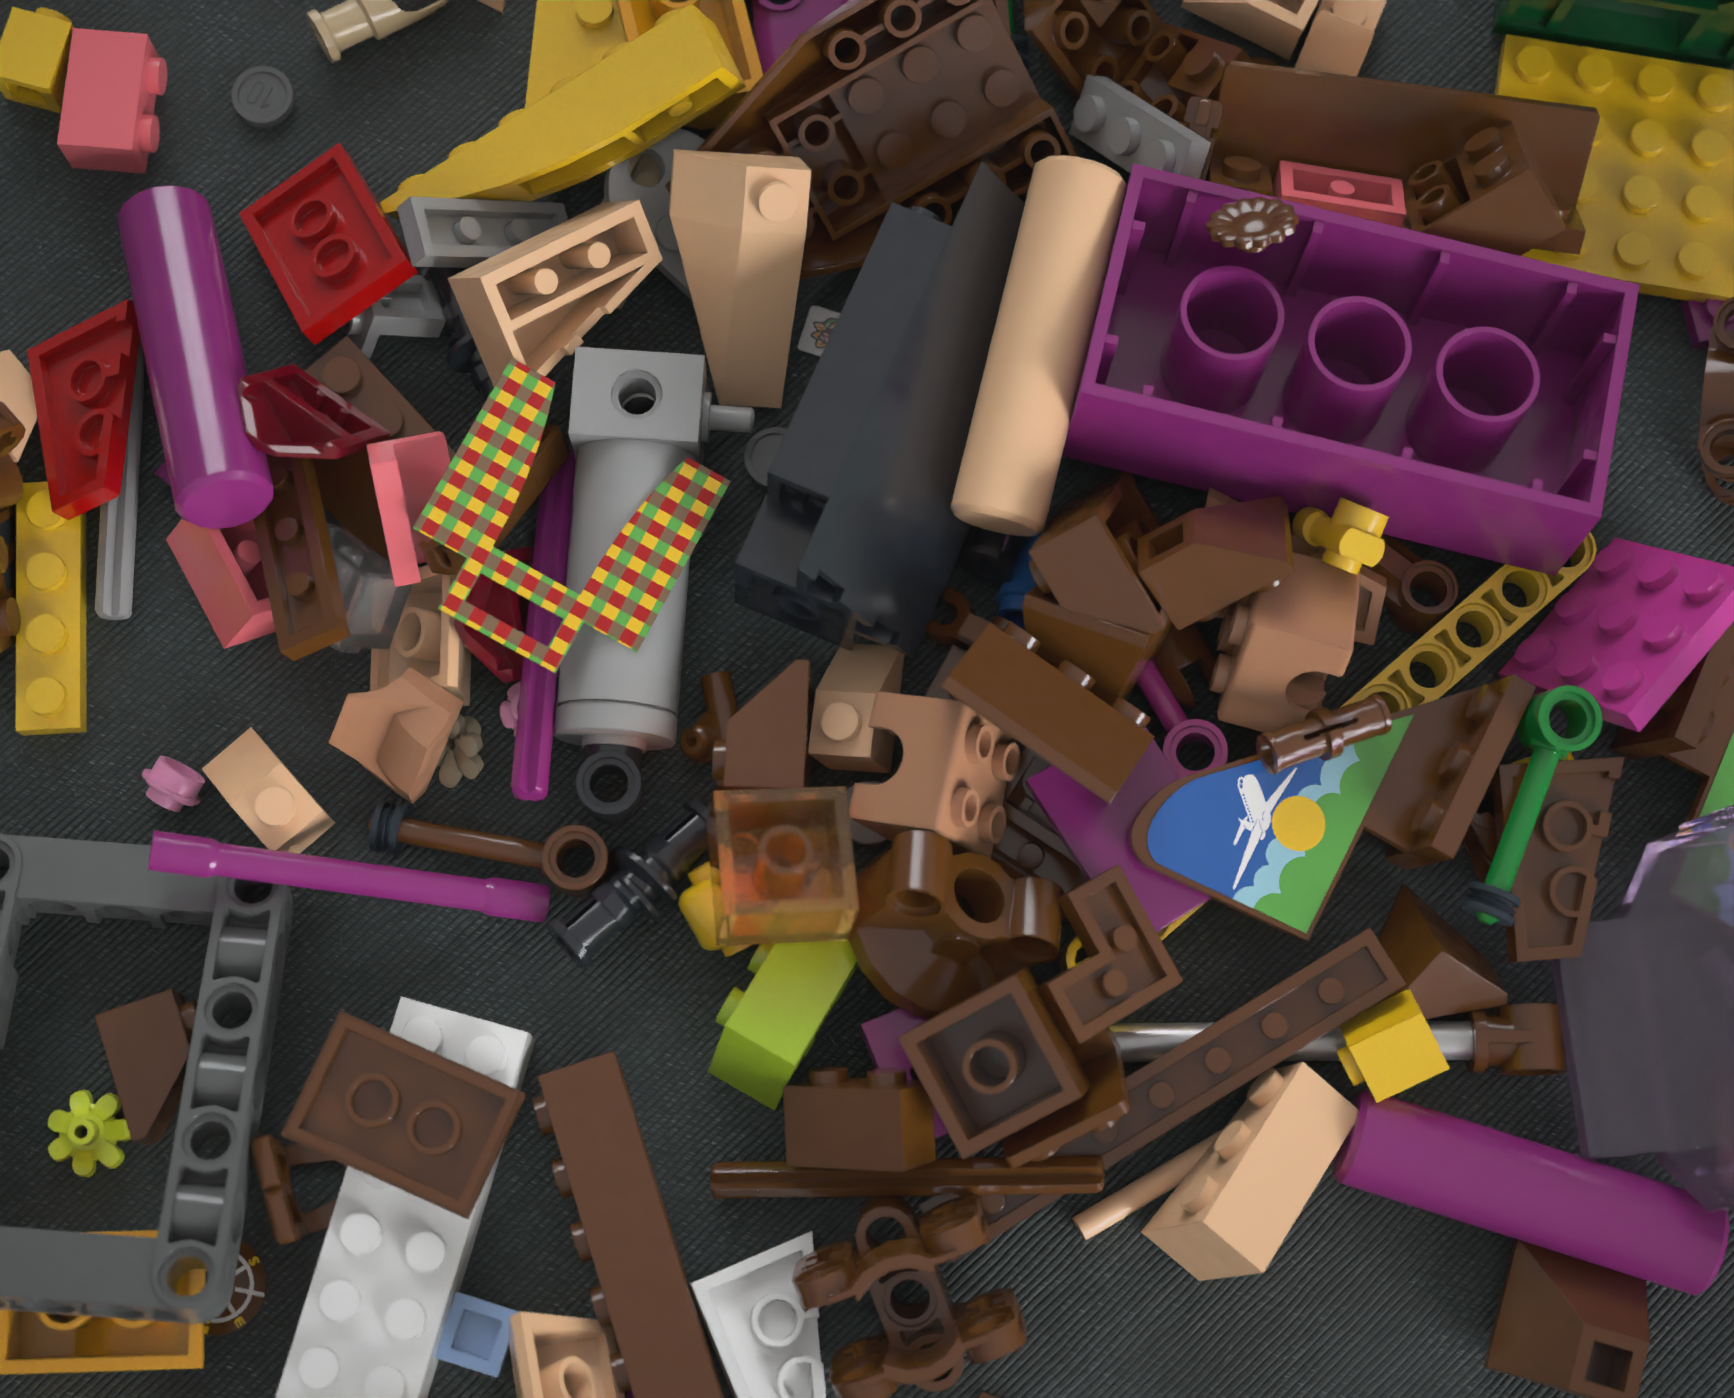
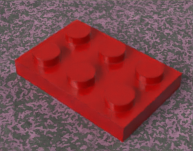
[239,143,418,345]

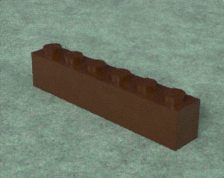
[532,1051,724,1398]

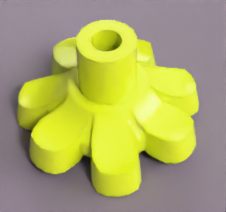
[48,1089,131,1177]

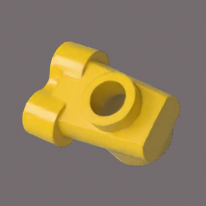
[1293,497,1389,575]

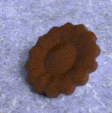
[1206,197,1299,253]

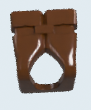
[250,1134,348,1244]

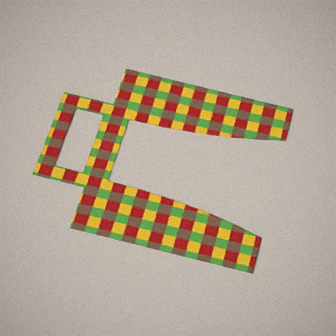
[413,358,731,673]

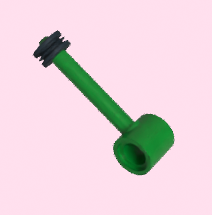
[1461,685,1602,926]

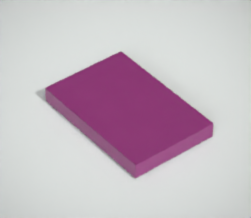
[1025,727,1211,932]

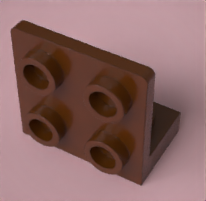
[1003,1027,1130,1169]

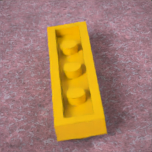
[15,482,87,736]

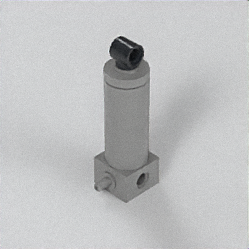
[553,347,755,824]

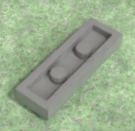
[1069,75,1211,179]
[397,196,568,268]

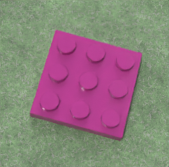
[1498,538,1734,732]

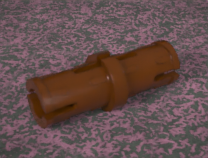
[1256,694,1392,775]

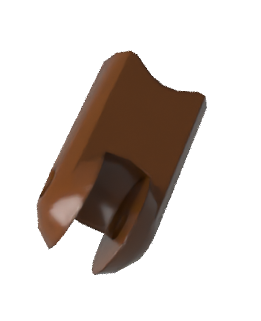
[1152,622,1219,708]

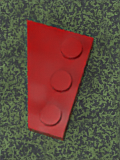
[27,299,140,520]

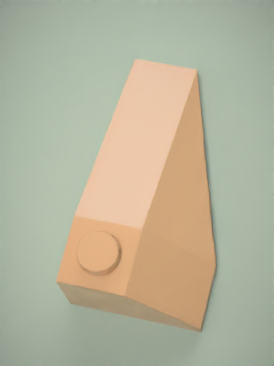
[669,149,811,408]

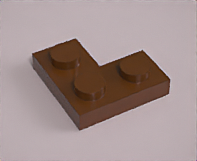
[1037,864,1183,1047]

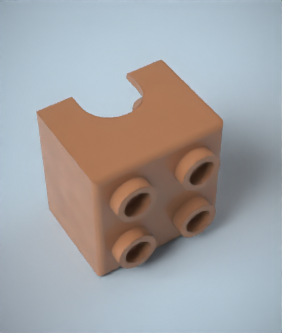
[1209,552,1360,733]
[847,692,1020,859]

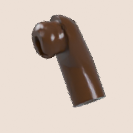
[680,671,739,763]

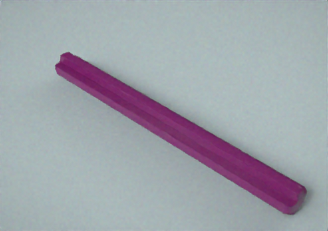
[511,450,576,801]

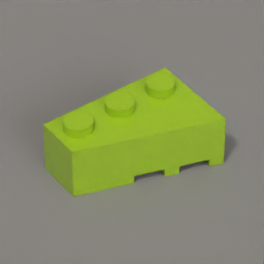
[708,869,859,1111]

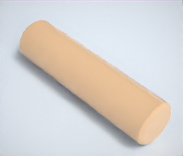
[950,155,1127,537]

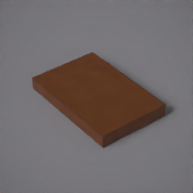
[281,1010,526,1219]

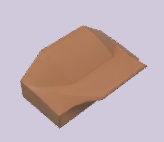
[329,667,464,804]

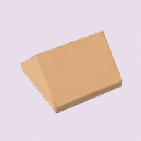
[370,565,471,706]
[508,1311,625,1398]

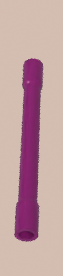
[147,830,550,923]

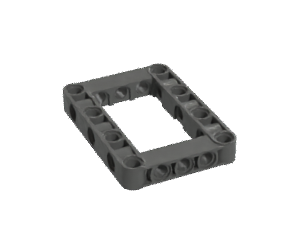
[0,834,294,1324]

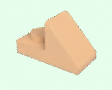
[1294,0,1386,77]

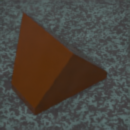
[1370,883,1508,1019]

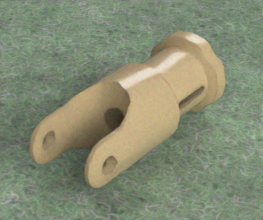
[306,0,449,63]

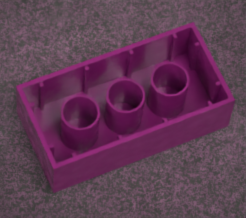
[1062,163,1639,576]

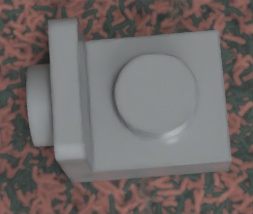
[342,275,446,358]

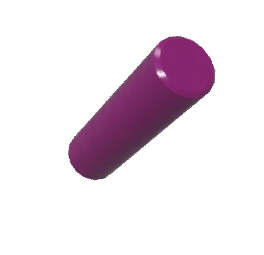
[117,185,273,529]
[1333,1089,1729,1296]

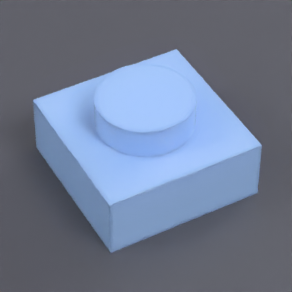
[435,1292,520,1378]

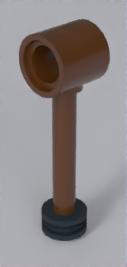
[368,800,614,899]

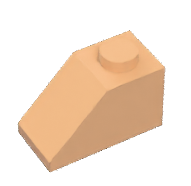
[808,644,905,773]
[202,727,335,854]

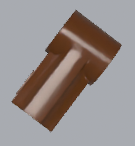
[1362,534,1458,634]

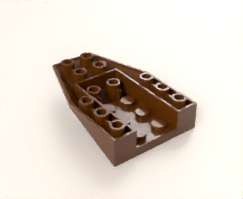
[665,0,1078,280]

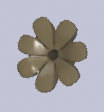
[436,713,484,788]

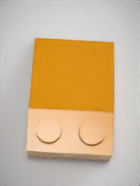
[0,1230,205,1374]

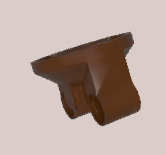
[846,830,1064,1018]

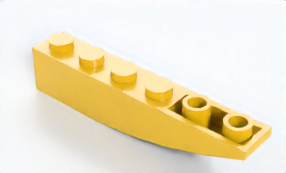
[380,3,746,221]

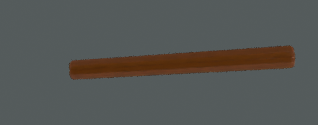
[710,1155,1104,1199]

